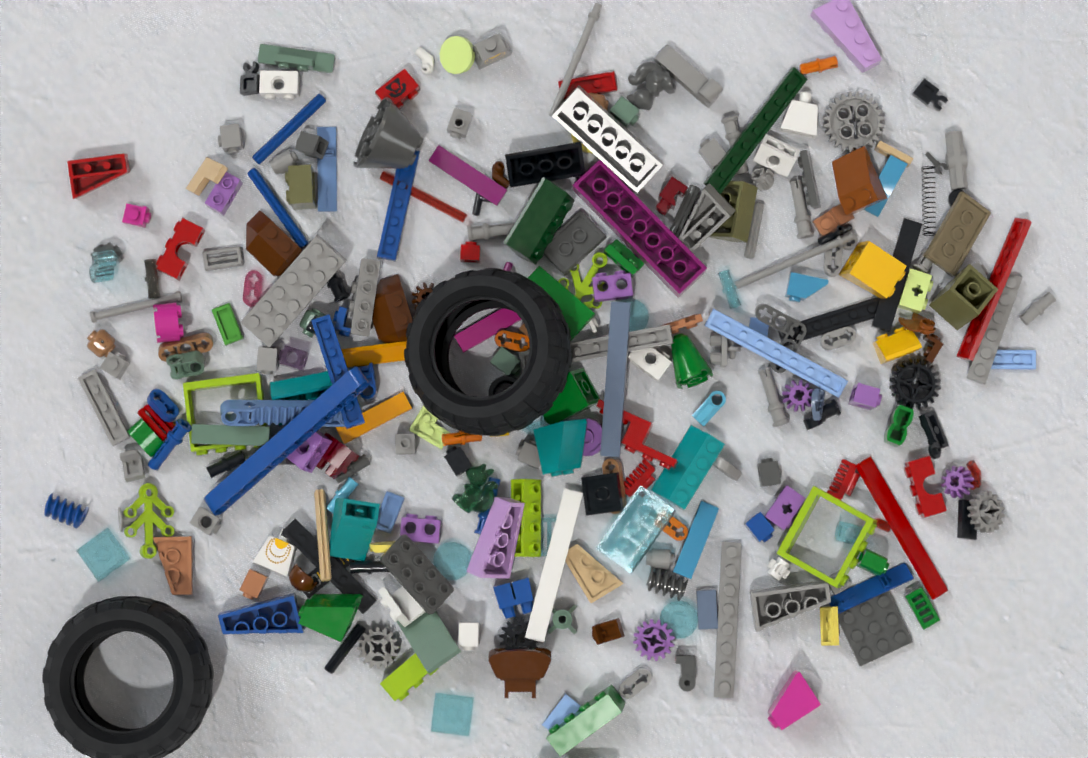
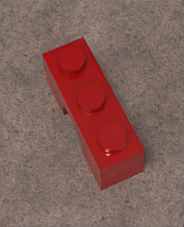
[156,218,205,281]
[904,456,947,518]

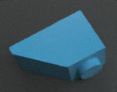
[785,272,829,303]

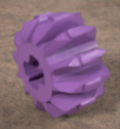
[782,379,813,412]
[941,466,975,498]

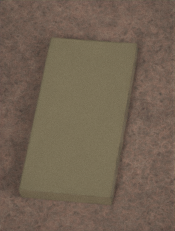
[923,192,991,277]

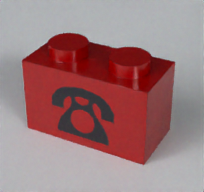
[375,68,420,109]

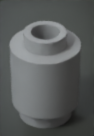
[269,149,299,175]
[646,548,674,569]

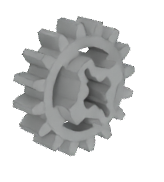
[967,491,1005,533]
[357,627,399,669]

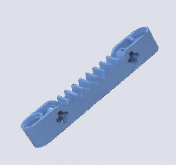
[220,400,346,427]

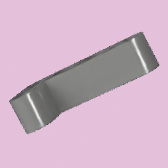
[654,45,723,108]

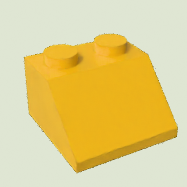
[873,327,922,364]

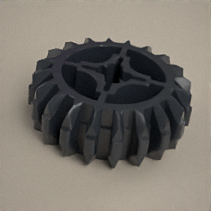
[889,358,941,410]

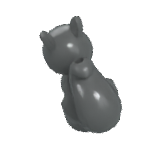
[627,61,675,111]

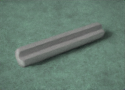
[744,203,764,259]

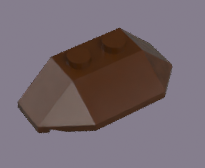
[246,211,303,276]
[372,274,413,343]

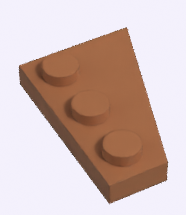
[153,536,193,595]

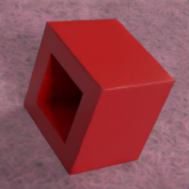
[460,241,481,263]

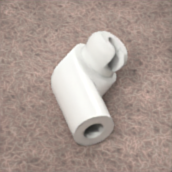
[415,47,434,74]

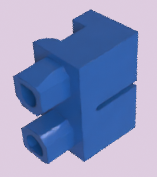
[493,578,533,619]

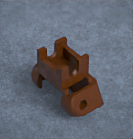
[488,648,551,698]

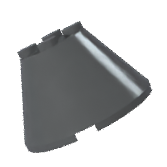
[353,97,423,169]

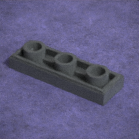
[798,150,821,209]

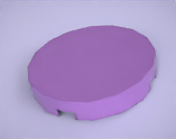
[582,418,602,456]

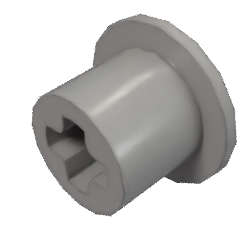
[118,507,137,532]

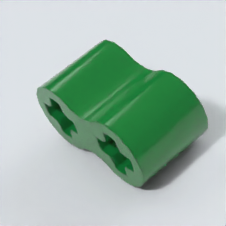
[127,418,164,458]

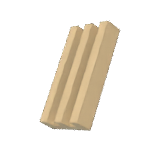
[874,141,914,168]

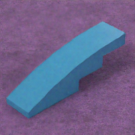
[673,501,719,579]

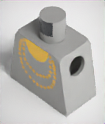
[473,34,512,70]

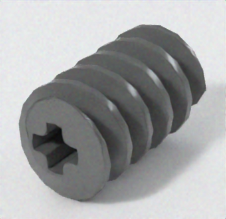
[646,567,689,601]

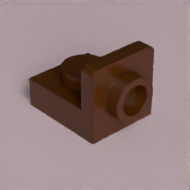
[923,334,943,365]

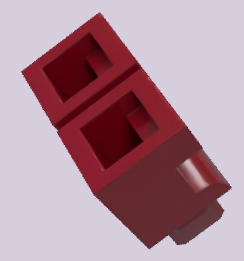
[655,176,688,216]
[316,432,359,480]

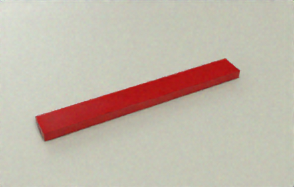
[957,218,1032,361]
[855,456,948,600]

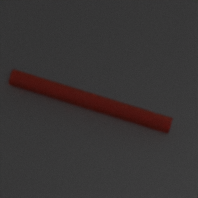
[379,171,468,223]

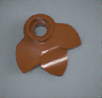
[898,312,936,335]

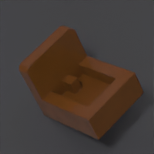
[592,618,625,645]

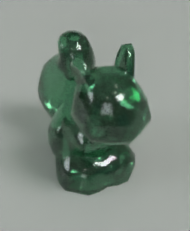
[452,464,498,513]

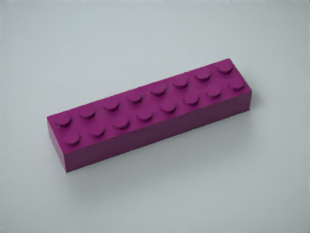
[572,160,707,298]

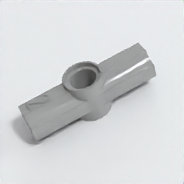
[945,131,968,190]

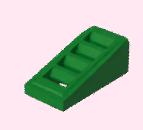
[903,587,940,630]

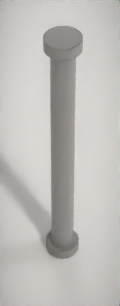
[90,291,182,323]

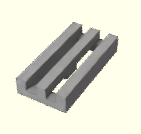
[202,246,243,271]

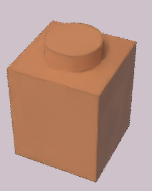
[240,569,269,600]

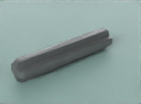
[670,185,700,238]

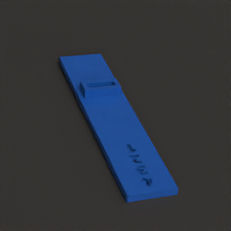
[829,563,914,614]

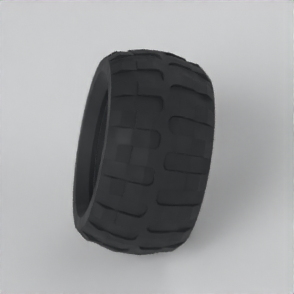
[404,268,572,436]
[42,596,214,758]

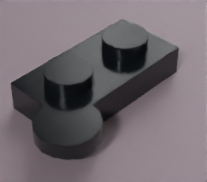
[918,410,949,459]

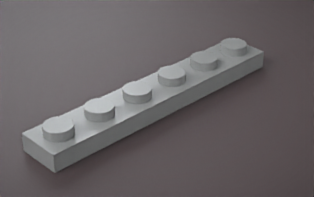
[967,274,1022,385]

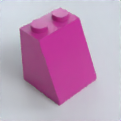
[767,670,821,730]

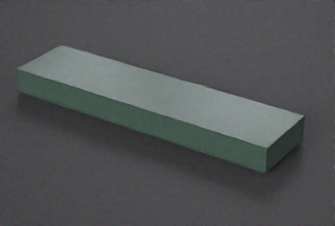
[191,424,270,446]

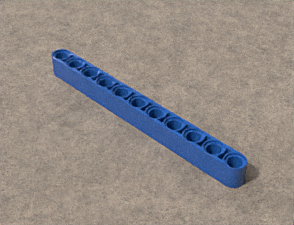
[204,367,369,516]

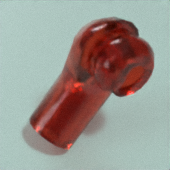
[966,460,982,490]

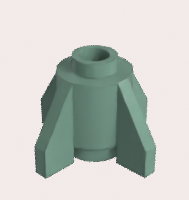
[547,604,577,634]

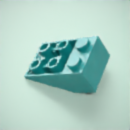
[329,498,380,561]

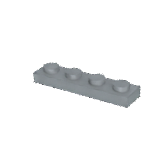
[78,369,131,446]

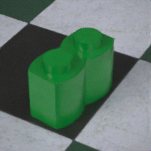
[884,405,914,447]
[856,548,890,576]

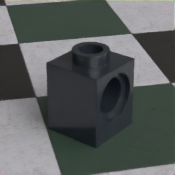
[444,446,473,477]

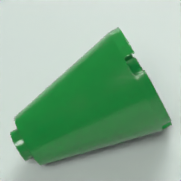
[671,333,713,389]

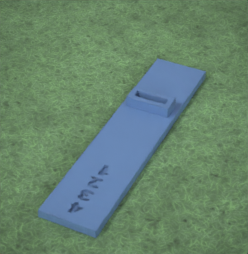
[317,127,337,212]

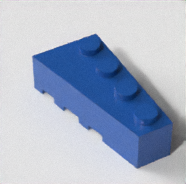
[218,593,305,634]

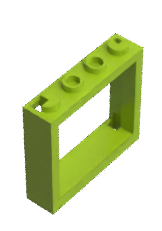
[183,373,268,456]
[776,486,877,588]

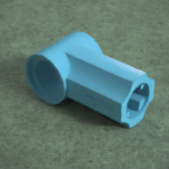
[691,391,726,426]

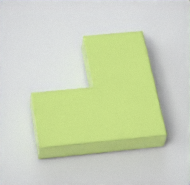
[409,405,450,450]

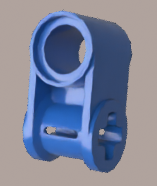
[354,363,378,401]

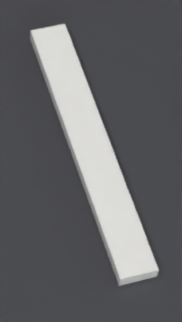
[525,488,583,643]

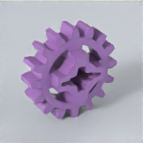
[633,618,675,661]

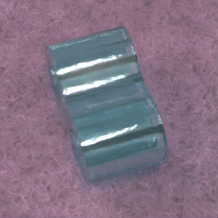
[89,250,117,283]

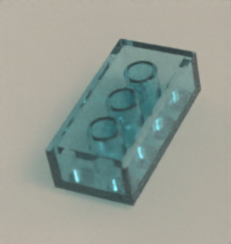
[595,485,676,574]

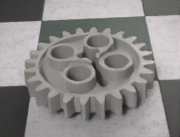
[823,92,885,153]

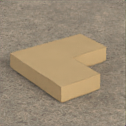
[186,157,228,196]

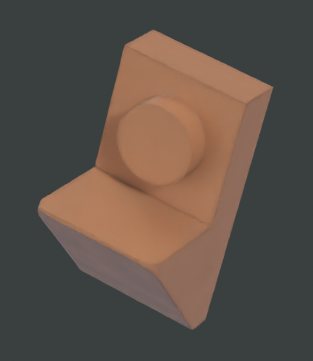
[812,204,855,237]

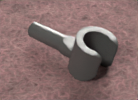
[925,152,948,175]

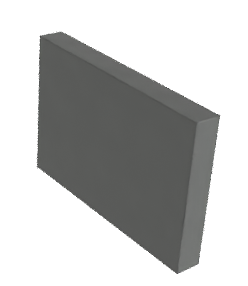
[544,210,607,276]

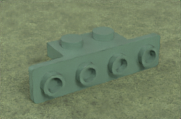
[257,44,335,73]

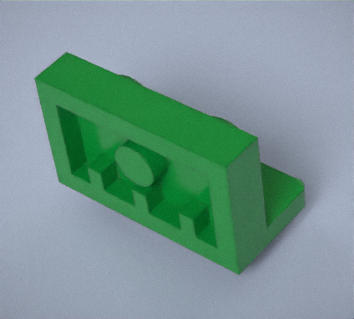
[604,239,644,278]

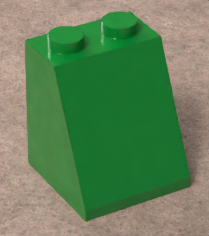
[543,368,601,425]
[298,594,363,642]

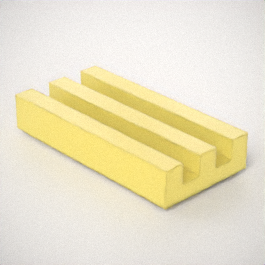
[820,606,839,646]

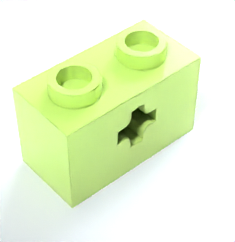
[898,268,933,314]

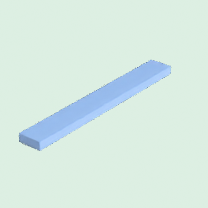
[704,308,848,398]

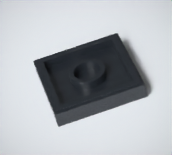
[581,472,624,516]

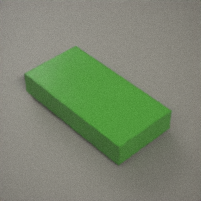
[212,303,243,346]

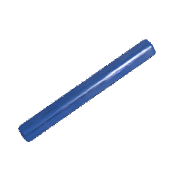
[252,94,326,164]
[247,168,308,249]

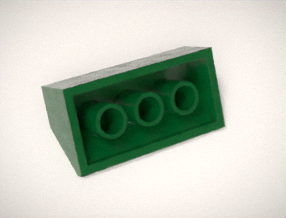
[503,177,575,265]

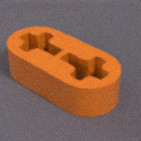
[494,330,530,352]
[655,512,688,541]

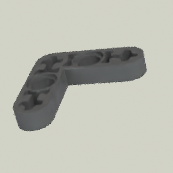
[755,304,807,373]

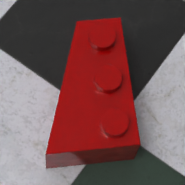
[67,153,130,199]

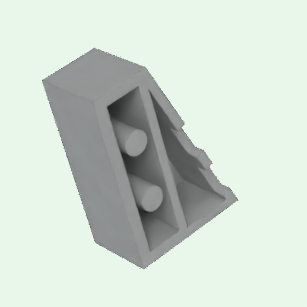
[679,183,736,252]

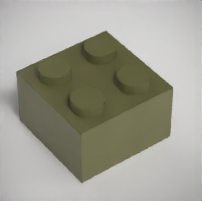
[285,164,316,210]

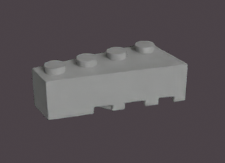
[749,580,831,632]

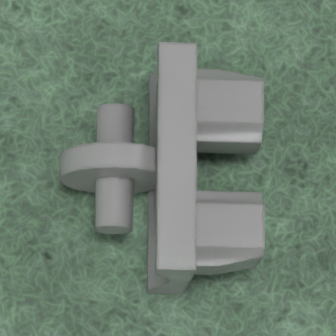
[710,334,741,367]

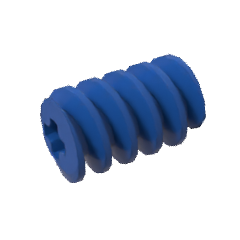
[44,493,89,529]

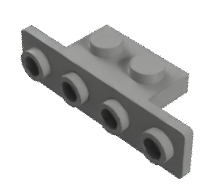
[348,258,380,337]

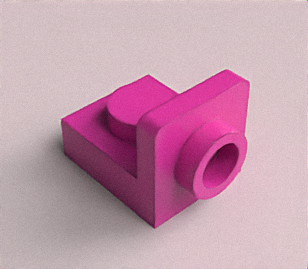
[122,203,151,228]

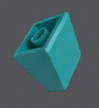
[533,419,587,477]

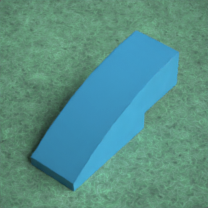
[864,155,907,217]

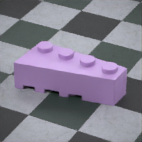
[810,0,882,73]
[466,497,525,579]

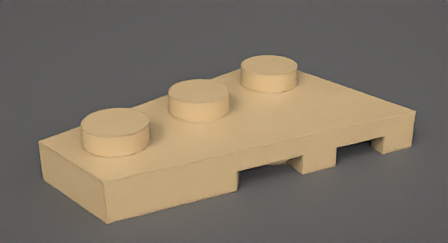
[565,544,624,604]

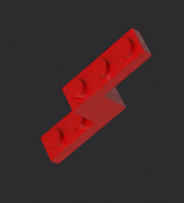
[596,399,678,470]

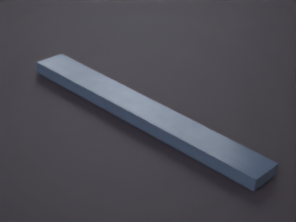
[600,301,631,457]

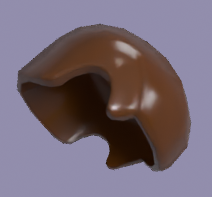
[289,564,317,592]

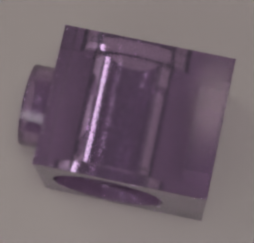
[278,345,309,372]

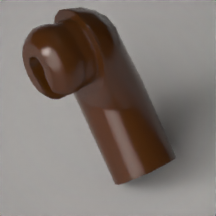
[492,161,510,189]

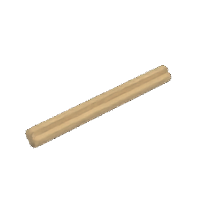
[314,489,332,581]

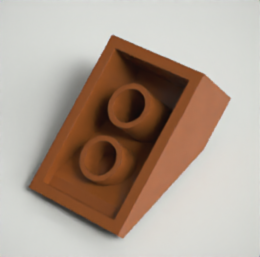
[832,146,887,215]

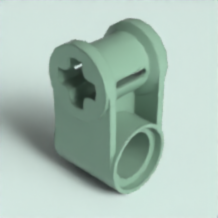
[166,351,204,380]

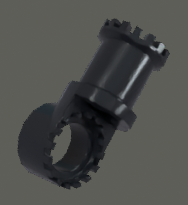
[803,399,841,430]

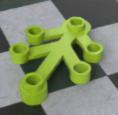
[558,252,607,309]
[124,483,174,559]

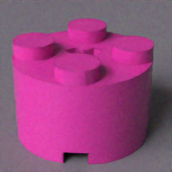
[153,302,184,343]

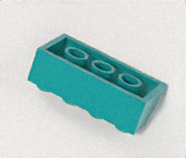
[270,371,332,426]
[651,425,725,511]

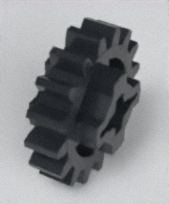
[499,617,539,650]

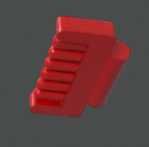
[624,459,656,497]
[827,459,860,500]

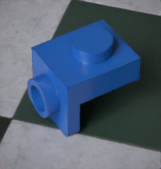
[333,307,354,337]

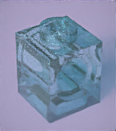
[833,521,862,545]

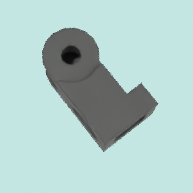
[675,655,696,692]

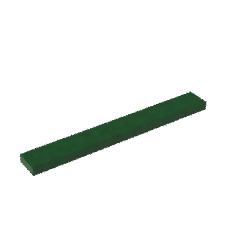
[703,67,808,194]

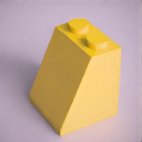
[838,241,907,299]

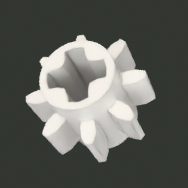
[767,557,791,581]

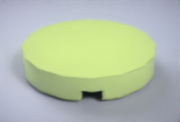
[439,36,475,74]

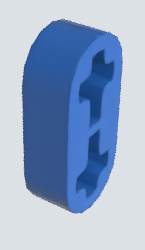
[147,389,179,422]

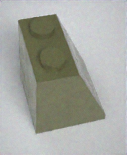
[929,264,998,331]

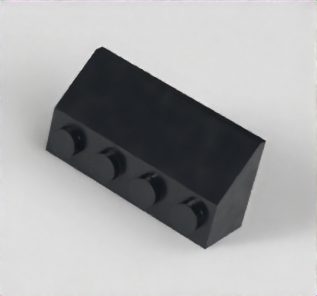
[505,142,585,188]

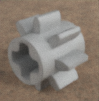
[751,167,774,191]

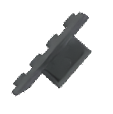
[380,534,454,615]

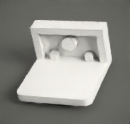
[378,586,425,627]

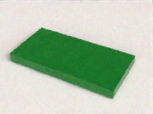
[528,266,595,341]

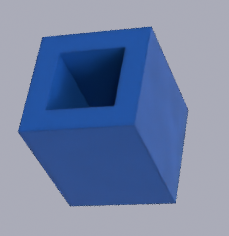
[744,512,775,543]

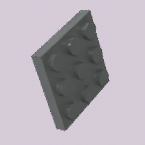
[838,591,912,666]

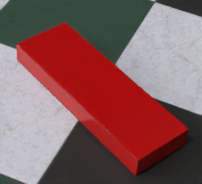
[558,71,617,101]

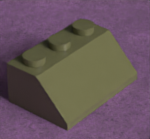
[709,181,758,243]

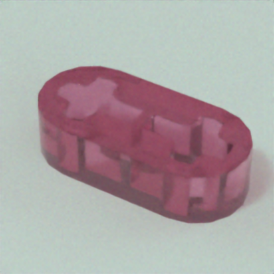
[243,270,263,307]

